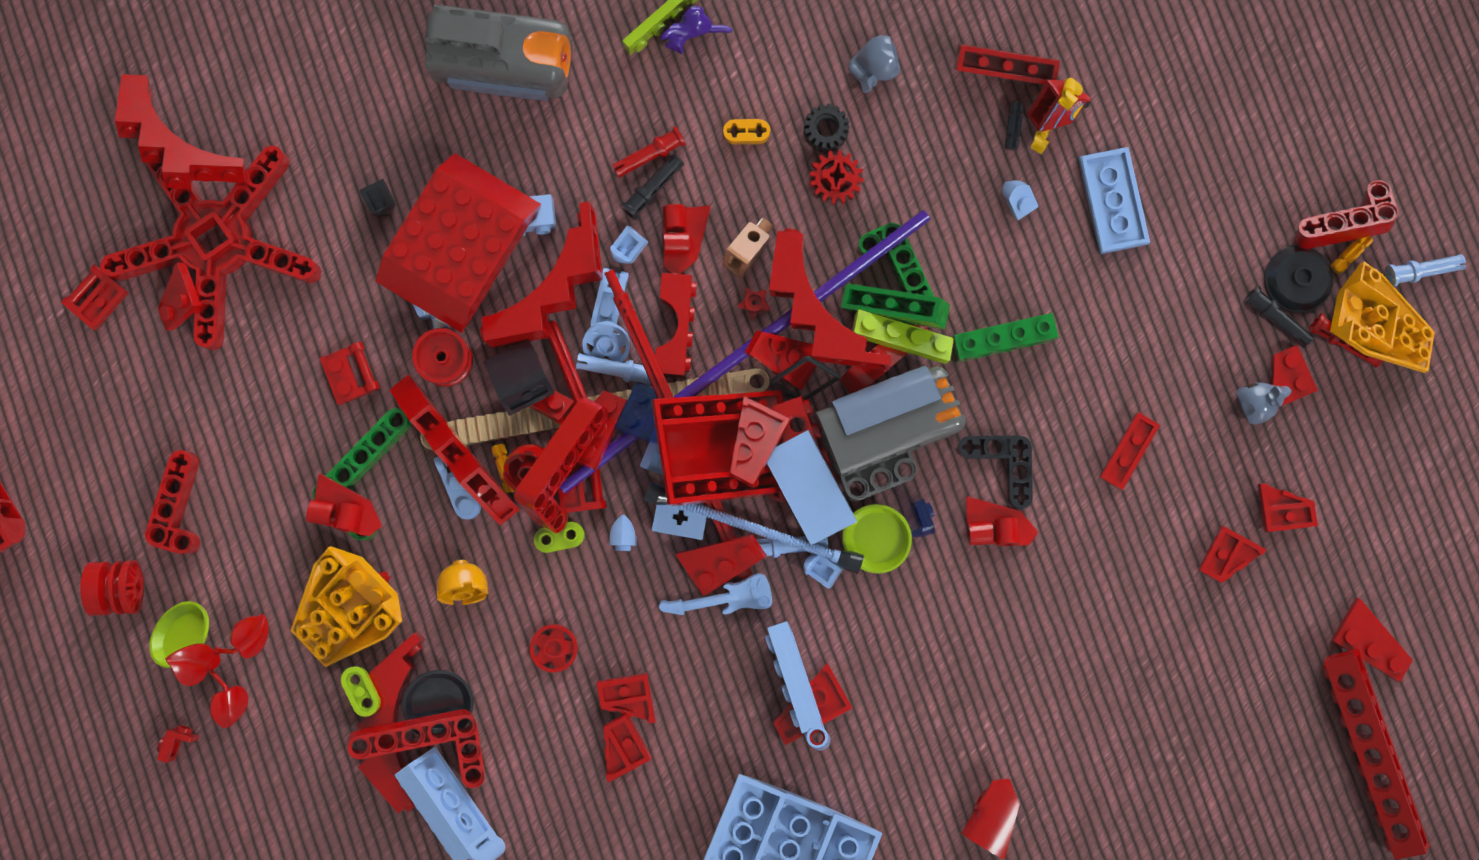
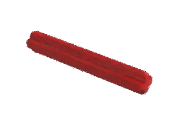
[548,321,588,404]

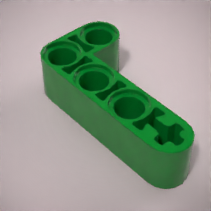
[857,222,935,297]

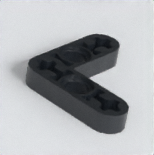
[957,436,1033,509]

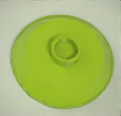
[843,504,912,573]
[149,601,209,668]

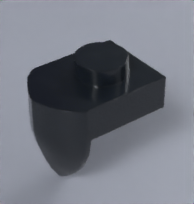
[359,179,396,217]

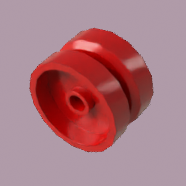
[412,328,473,387]

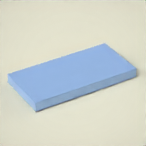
[1078,147,1150,254]
[767,430,857,545]

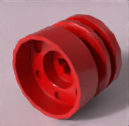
[80,560,144,616]

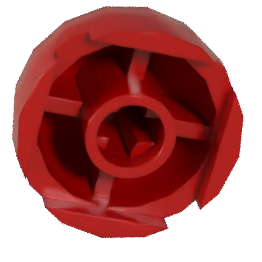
[503,444,544,491]

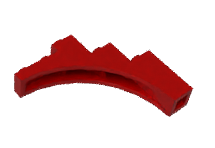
[115,74,246,189]

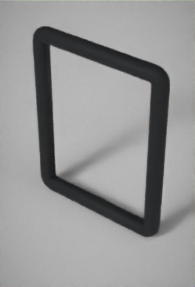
[770,356,841,400]

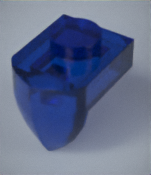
[911,499,935,537]

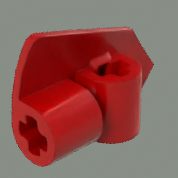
[662,204,711,274]
[306,474,382,537]
[966,496,1038,547]
[961,778,1019,859]

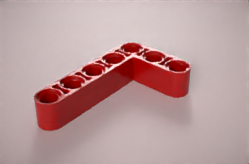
[514,397,608,534]
[347,709,485,788]

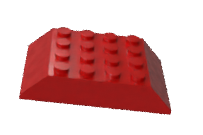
[375,153,541,333]
[651,390,784,506]

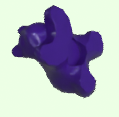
[660,6,732,54]

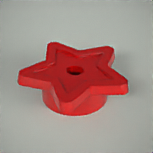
[738,288,770,319]

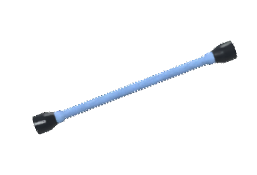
[644,482,864,574]

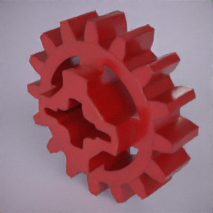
[809,150,864,206]

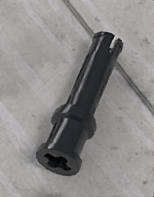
[620,154,685,220]
[1243,285,1314,348]

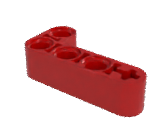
[1295,180,1399,249]
[839,323,930,394]
[145,450,200,554]

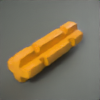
[1330,237,1373,275]
[492,444,514,493]

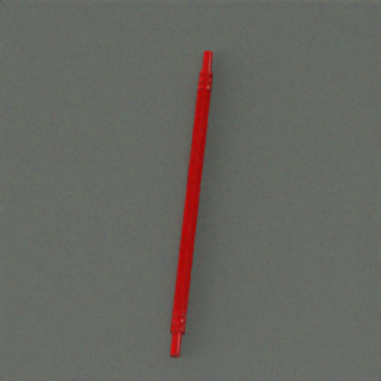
[604,269,752,581]

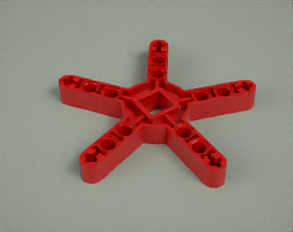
[100,145,322,351]

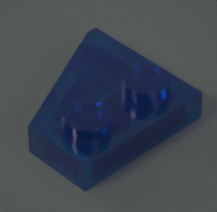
[615,382,658,445]

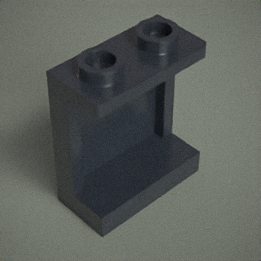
[483,339,555,416]

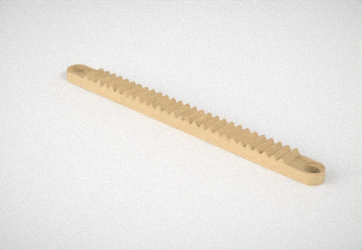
[420,368,769,451]

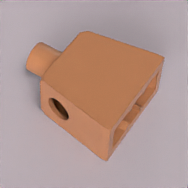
[722,218,773,279]

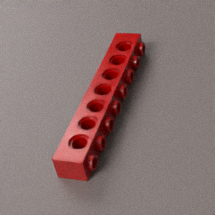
[1322,648,1430,860]

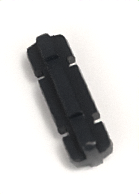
[1005,101,1024,151]

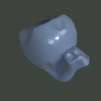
[848,35,901,93]
[1235,383,1292,424]

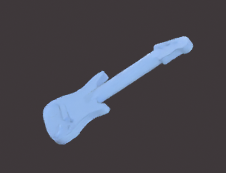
[659,573,772,615]

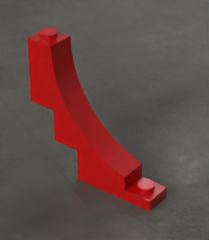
[480,201,603,348]
[769,228,891,370]
[389,374,520,526]
[357,632,426,814]

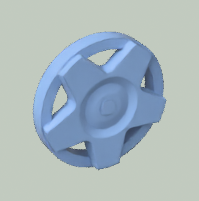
[582,321,630,362]

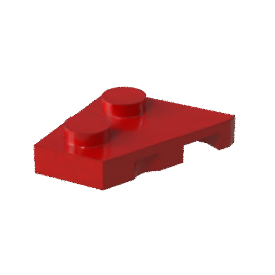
[1270,345,1318,408]

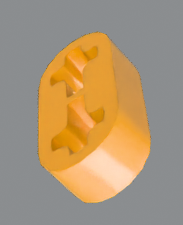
[723,119,770,145]

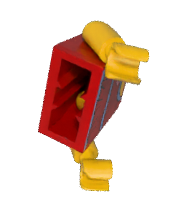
[1027,78,1090,154]

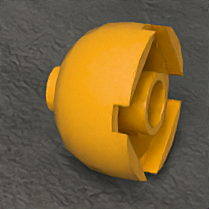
[437,560,488,605]

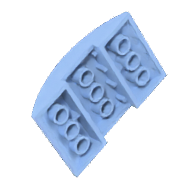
[703,774,882,860]

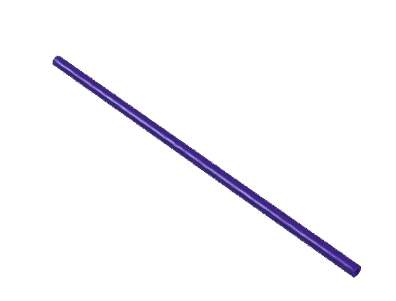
[560,210,931,494]

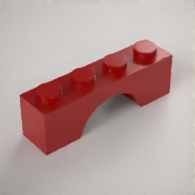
[655,273,697,378]

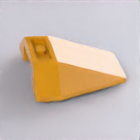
[1330,262,1435,373]
[290,546,402,667]

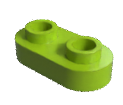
[534,522,585,553]
[341,666,381,717]

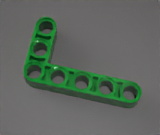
[312,408,412,541]

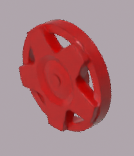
[530,624,578,673]

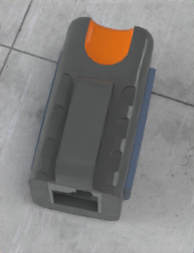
[424,4,573,101]

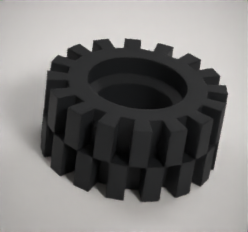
[804,103,849,153]

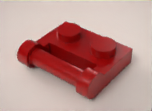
[61,264,129,331]
[320,342,380,406]
[558,463,607,513]

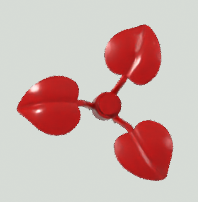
[165,614,269,728]

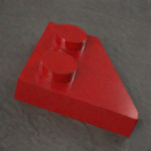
[158,263,201,330]
[1257,483,1318,532]
[1197,526,1267,583]
[597,673,656,723]
[604,713,652,783]

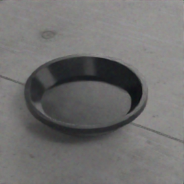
[1264,245,1333,313]
[402,670,474,735]

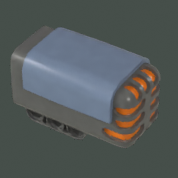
[813,366,966,501]

